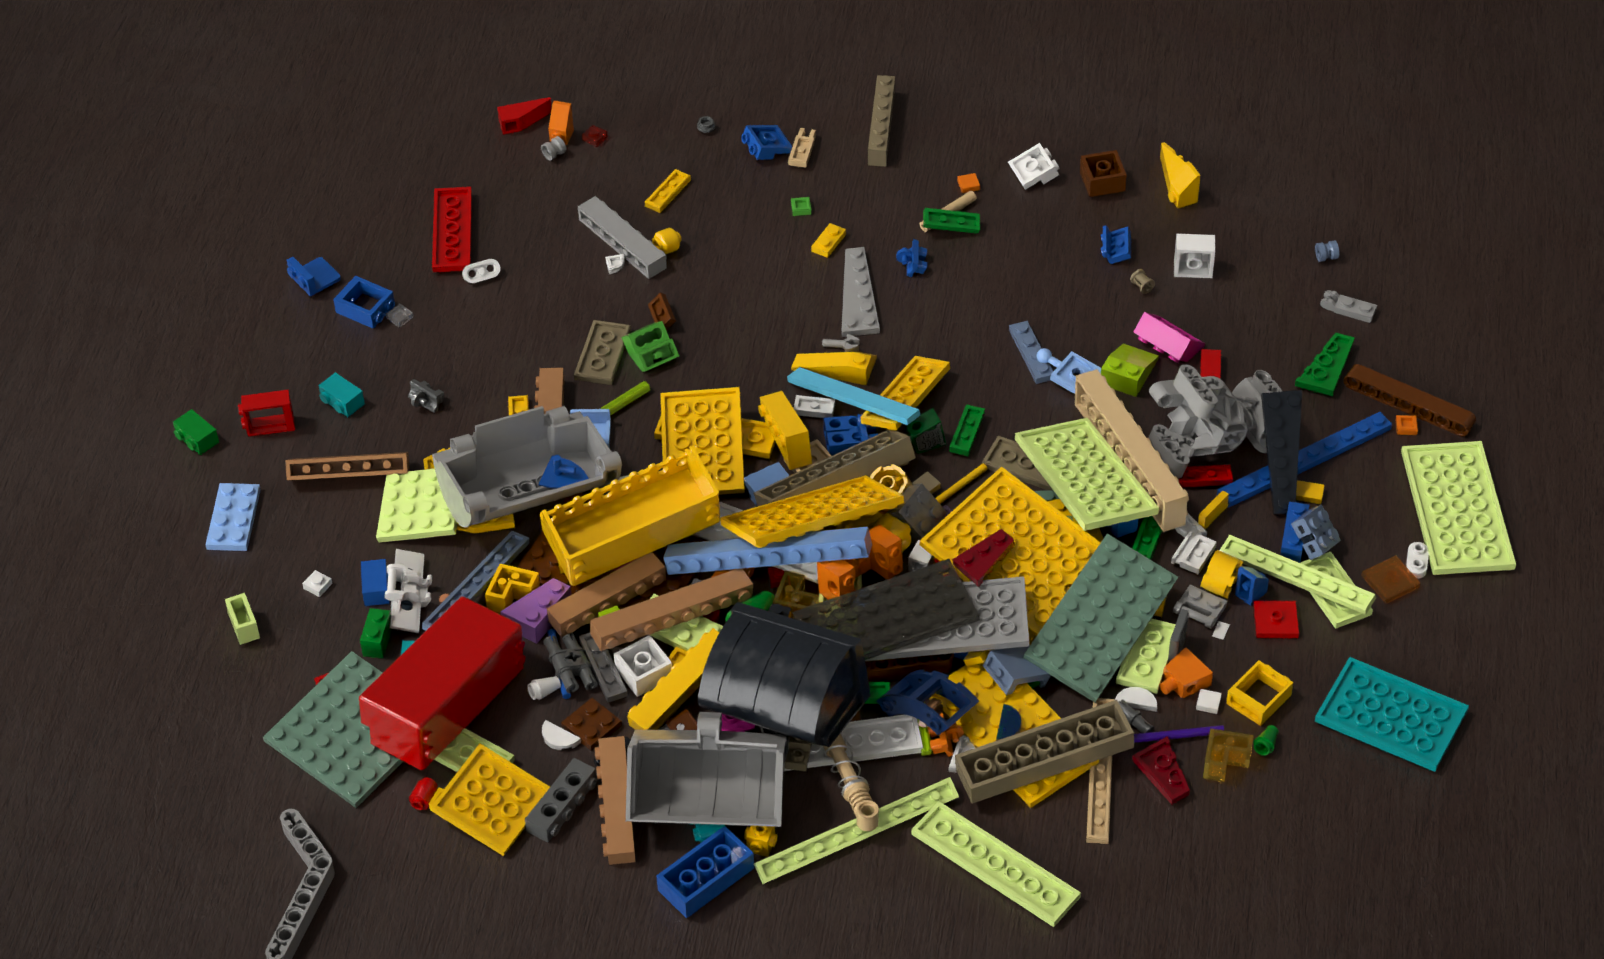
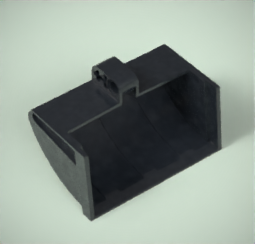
[698,602,871,747]

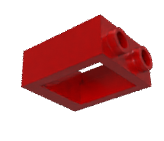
[238,389,295,437]

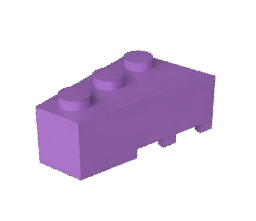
[501,578,571,644]

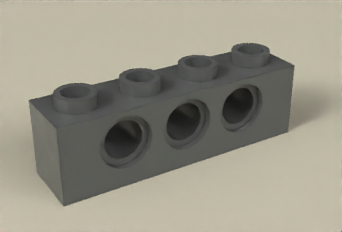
[525,758,598,843]

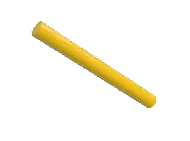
[935,463,988,504]

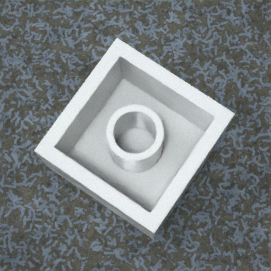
[1174,234,1215,278]
[614,635,672,697]

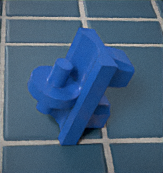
[896,239,927,277]

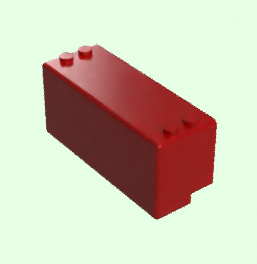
[359,596,526,770]

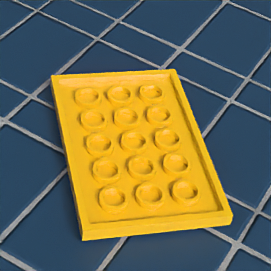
[661,387,745,495]

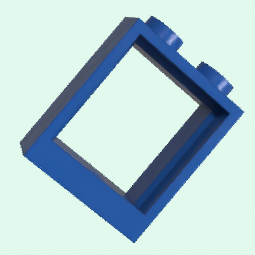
[333,276,395,328]

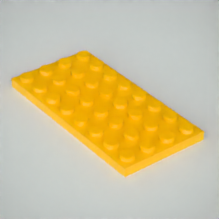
[720,475,904,548]
[929,649,1099,808]

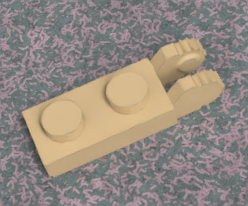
[788,128,816,168]

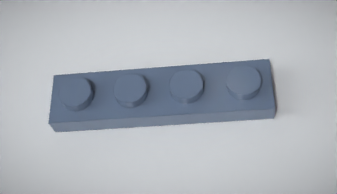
[1009,321,1053,384]

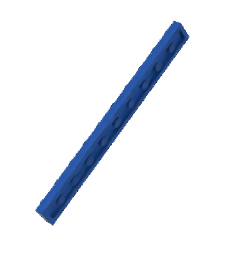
[1217,412,1392,508]

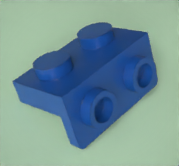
[1101,225,1131,264]

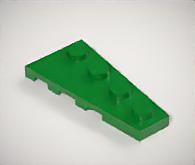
[1295,333,1355,396]

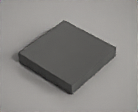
[1168,609,1189,663]

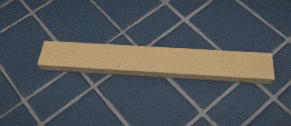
[1086,698,1115,844]

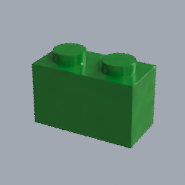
[173,409,219,455]
[360,608,392,658]

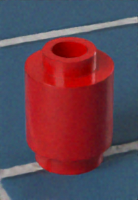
[409,777,438,810]

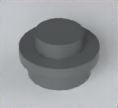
[697,116,715,133]

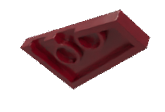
[952,529,1015,587]
[1132,736,1190,805]

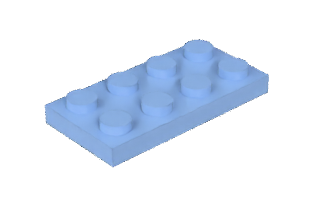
[205,483,261,551]

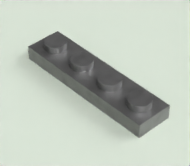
[579,633,628,703]

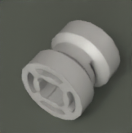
[541,136,567,161]

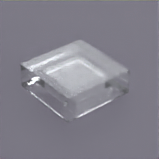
[386,304,413,327]

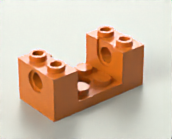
[817,524,903,609]

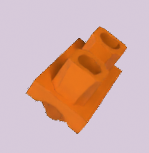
[928,713,964,757]

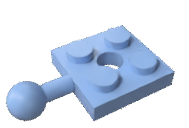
[1036,348,1101,394]

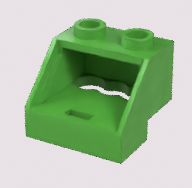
[622,321,679,372]

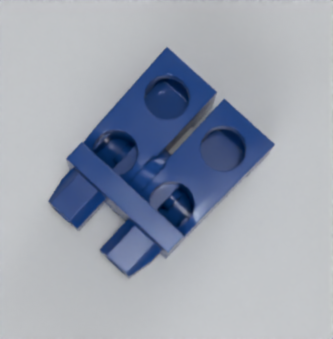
[823,414,878,456]

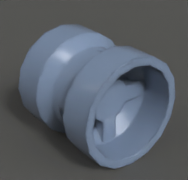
[1315,240,1339,262]

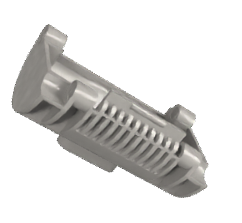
[432,406,622,528]

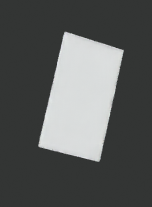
[1212,621,1230,640]

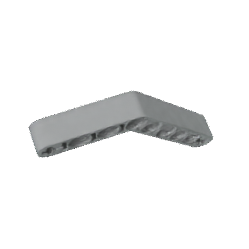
[265,809,335,959]

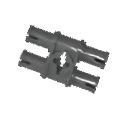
[543,633,598,693]

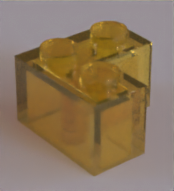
[773,571,819,625]
[1203,728,1254,782]

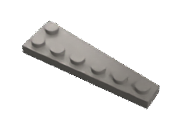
[842,247,880,337]

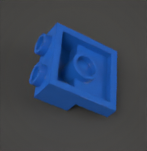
[741,125,792,160]

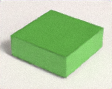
[791,197,811,216]

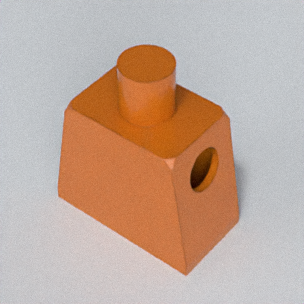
[1159,648,1213,698]

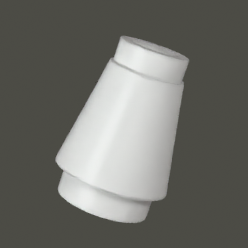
[527,676,561,700]

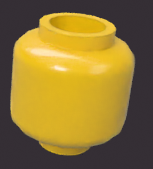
[652,228,681,254]

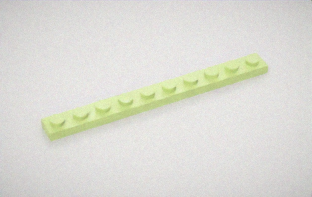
[754,777,959,884]

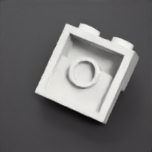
[1008,143,1060,190]

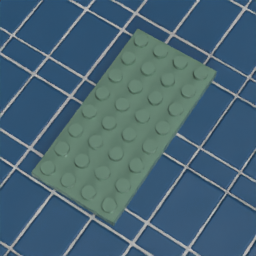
[1023,534,1178,703]

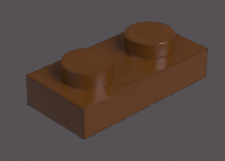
[648,292,676,331]

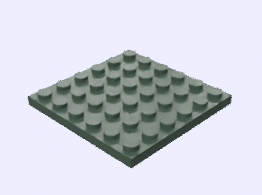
[263,651,403,808]

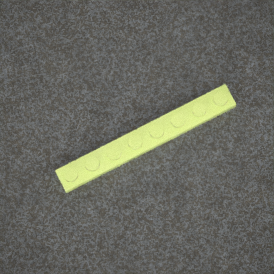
[1219,535,1376,615]

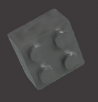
[887,483,947,543]

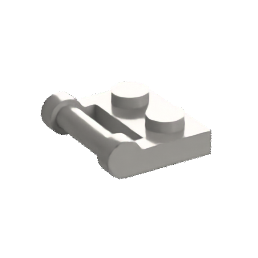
[1173,585,1227,629]

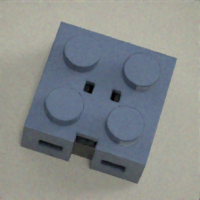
[1291,504,1341,560]

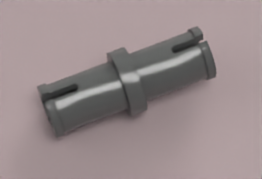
[1118,699,1154,733]

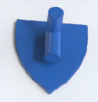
[538,455,589,489]

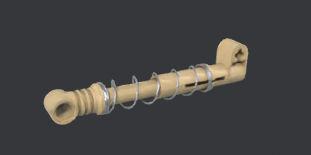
[823,732,879,831]

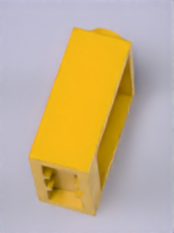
[1226,660,1293,726]

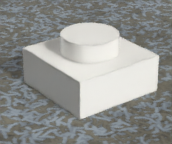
[302,570,332,597]

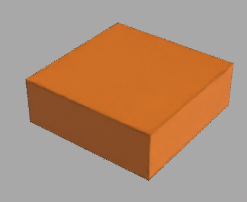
[957,173,980,193]
[1395,415,1418,435]

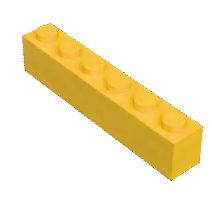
[627,628,719,730]

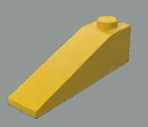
[1160,142,1200,209]
[791,352,877,385]

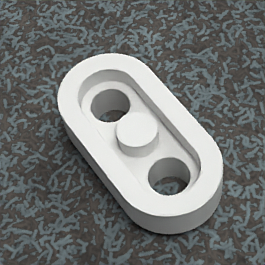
[462,259,500,283]
[1406,542,1429,579]

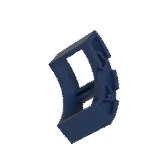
[877,669,979,736]

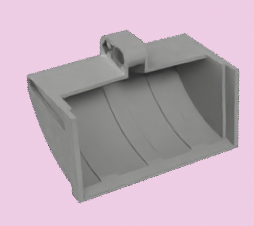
[626,712,787,827]

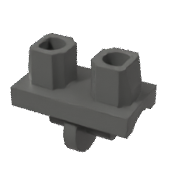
[408,379,444,413]

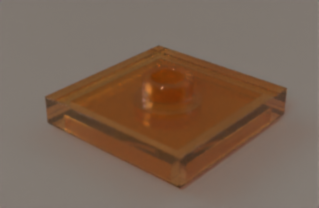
[1361,555,1421,603]

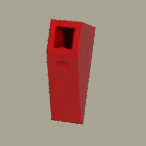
[497,97,552,135]

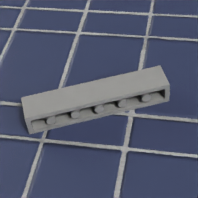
[578,196,667,279]

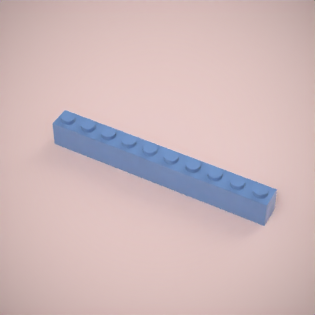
[663,527,872,575]

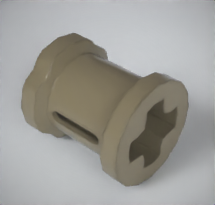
[1130,269,1155,294]

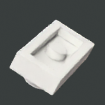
[794,395,835,418]

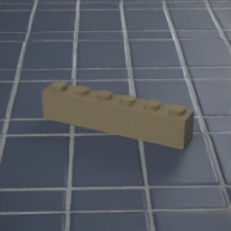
[868,75,895,166]

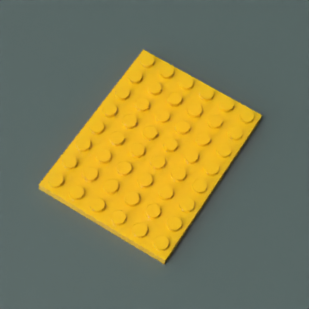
[919,466,1100,637]

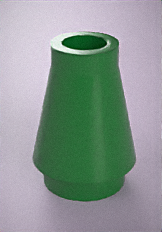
[1253,725,1279,756]

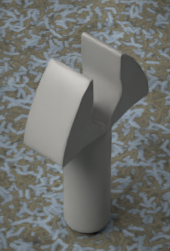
[822,334,859,352]

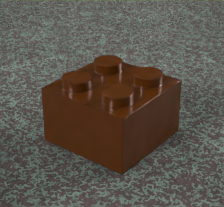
[1080,150,1127,197]

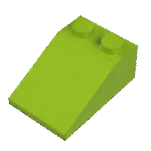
[1101,344,1159,397]

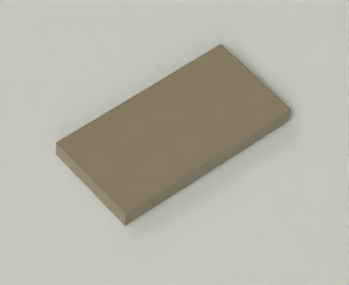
[574,320,631,385]
[982,436,1053,490]

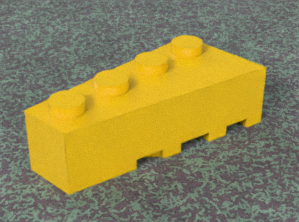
[758,391,812,470]

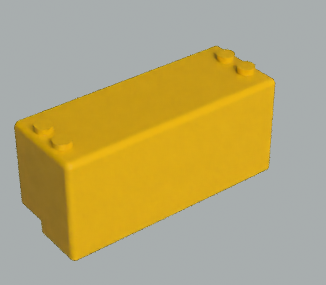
[540,445,720,586]

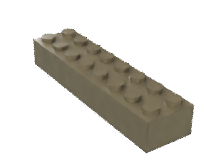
[754,430,916,506]
[955,700,1134,803]

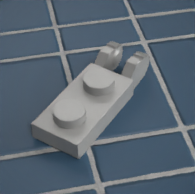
[1320,290,1377,323]

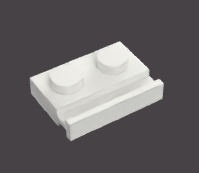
[1171,531,1217,574]

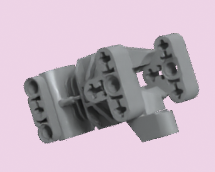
[1148,365,1282,479]

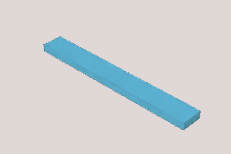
[787,367,920,425]

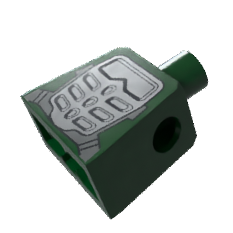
[905,408,946,454]

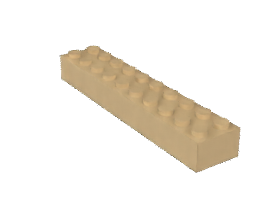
[1075,369,1189,532]

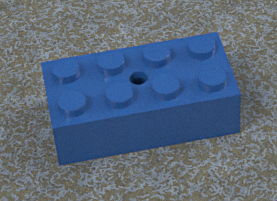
[656,826,754,918]

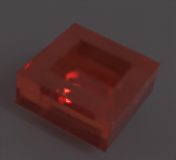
[582,125,608,147]

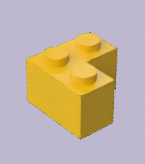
[485,564,540,613]

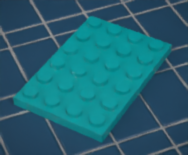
[1315,657,1469,772]

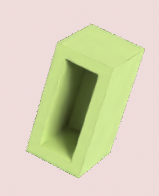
[225,593,260,645]

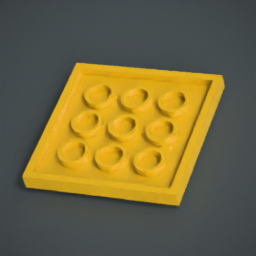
[430,744,550,856]

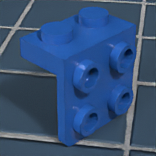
[287,257,341,297]

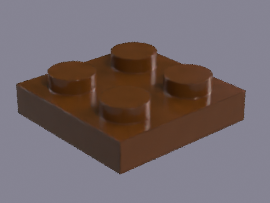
[561,698,622,751]

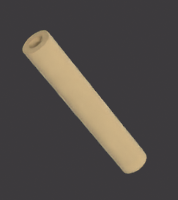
[920,191,977,232]

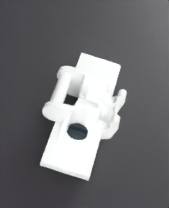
[385,549,432,633]

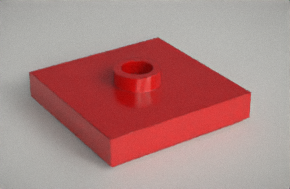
[1253,601,1299,638]

